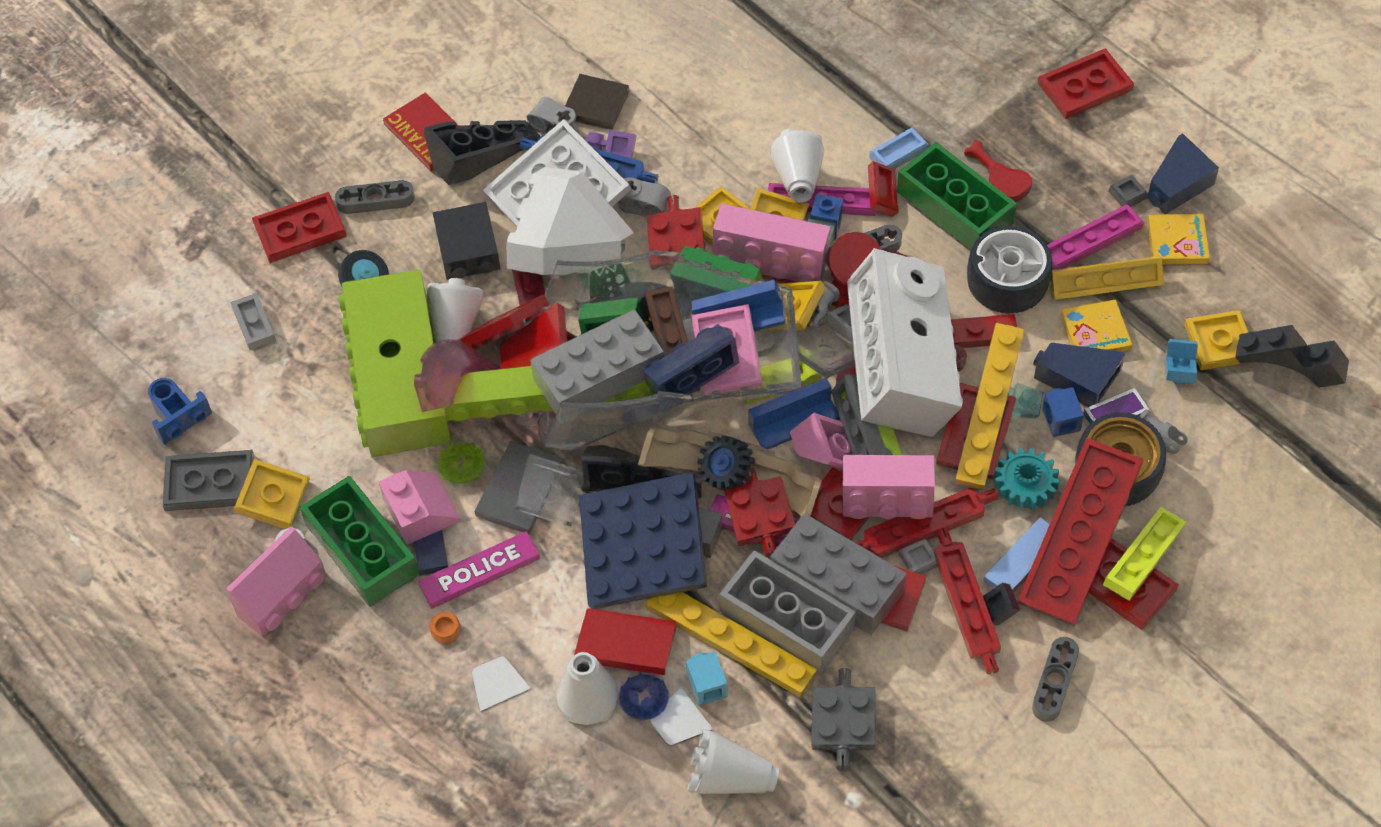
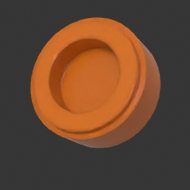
[429,612,461,644]

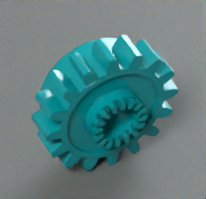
[994,448,1060,510]

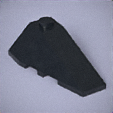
[424,120,541,185]
[581,445,702,498]

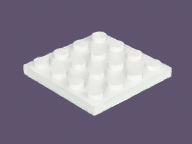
[483,119,632,227]

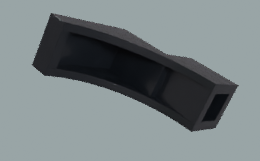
[1235,325,1349,388]

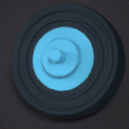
[338,250,389,286]

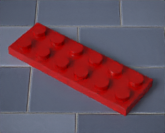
[1017,438,1143,626]

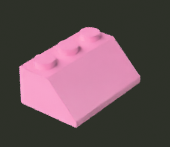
[226,526,326,637]

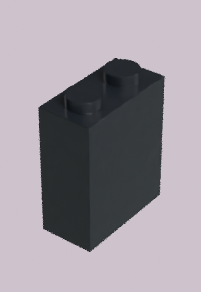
[432,202,500,280]

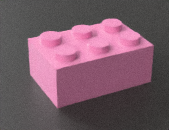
[843,455,935,519]

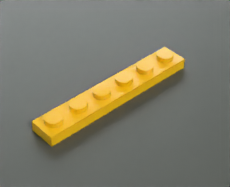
[955,323,1024,490]
[646,592,817,698]

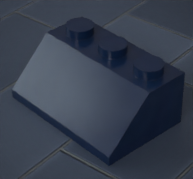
[643,324,739,409]

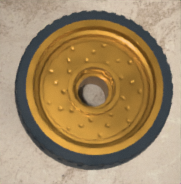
[1075,412,1166,506]

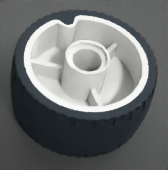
[967,226,1052,314]

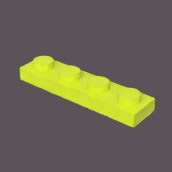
[1103,507,1187,601]

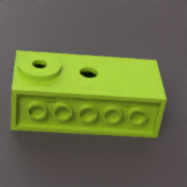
[338,269,451,458]

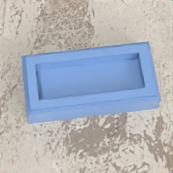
[869,128,929,169]

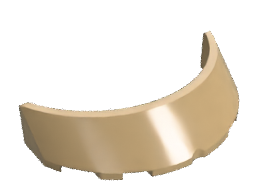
[638,425,822,517]

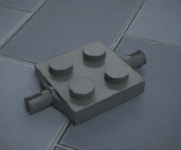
[811,668,876,771]

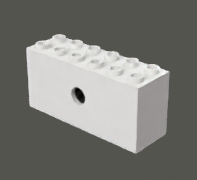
[847,248,963,437]

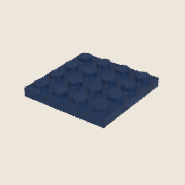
[579,472,707,609]

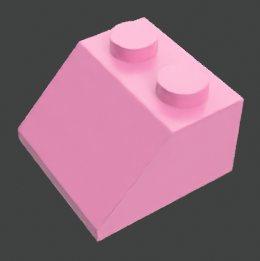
[379,470,461,545]

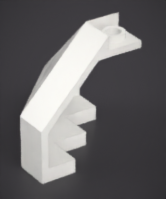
[506,167,634,275]

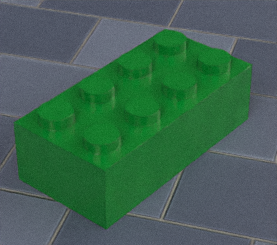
[897,142,1017,249]
[300,475,420,607]

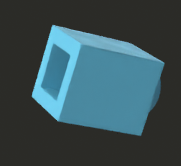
[686,651,728,706]

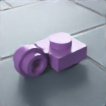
[585,130,637,158]

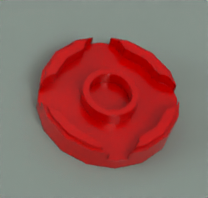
[827,232,881,287]

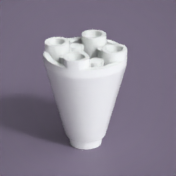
[770,128,824,203]
[426,278,484,361]
[556,652,618,725]
[687,729,779,794]

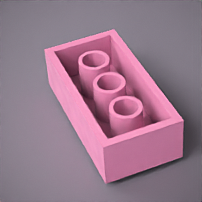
[712,204,831,282]

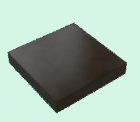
[565,74,629,130]

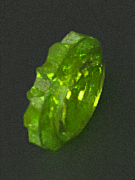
[438,440,485,483]

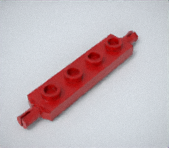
[856,488,999,558]
[934,527,1001,675]

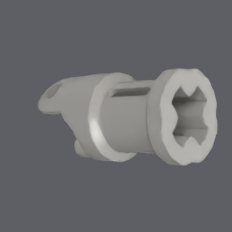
[811,281,840,329]
[1140,409,1188,454]

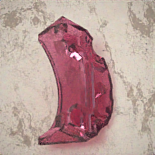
[414,339,501,412]

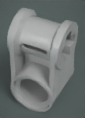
[527,97,579,134]
[618,177,671,217]

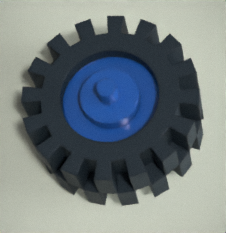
[697,435,755,490]

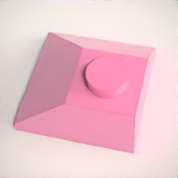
[790,413,853,469]

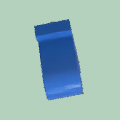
[148,378,212,445]

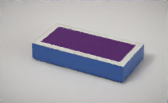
[1083,388,1150,424]

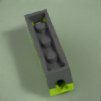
[831,374,902,455]

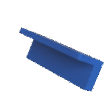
[691,280,786,332]
[748,378,840,449]

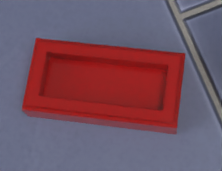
[868,161,898,217]

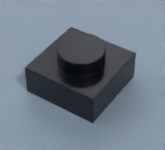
[983,582,1020,626]

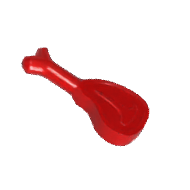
[964,140,1032,202]

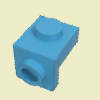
[1165,339,1198,384]

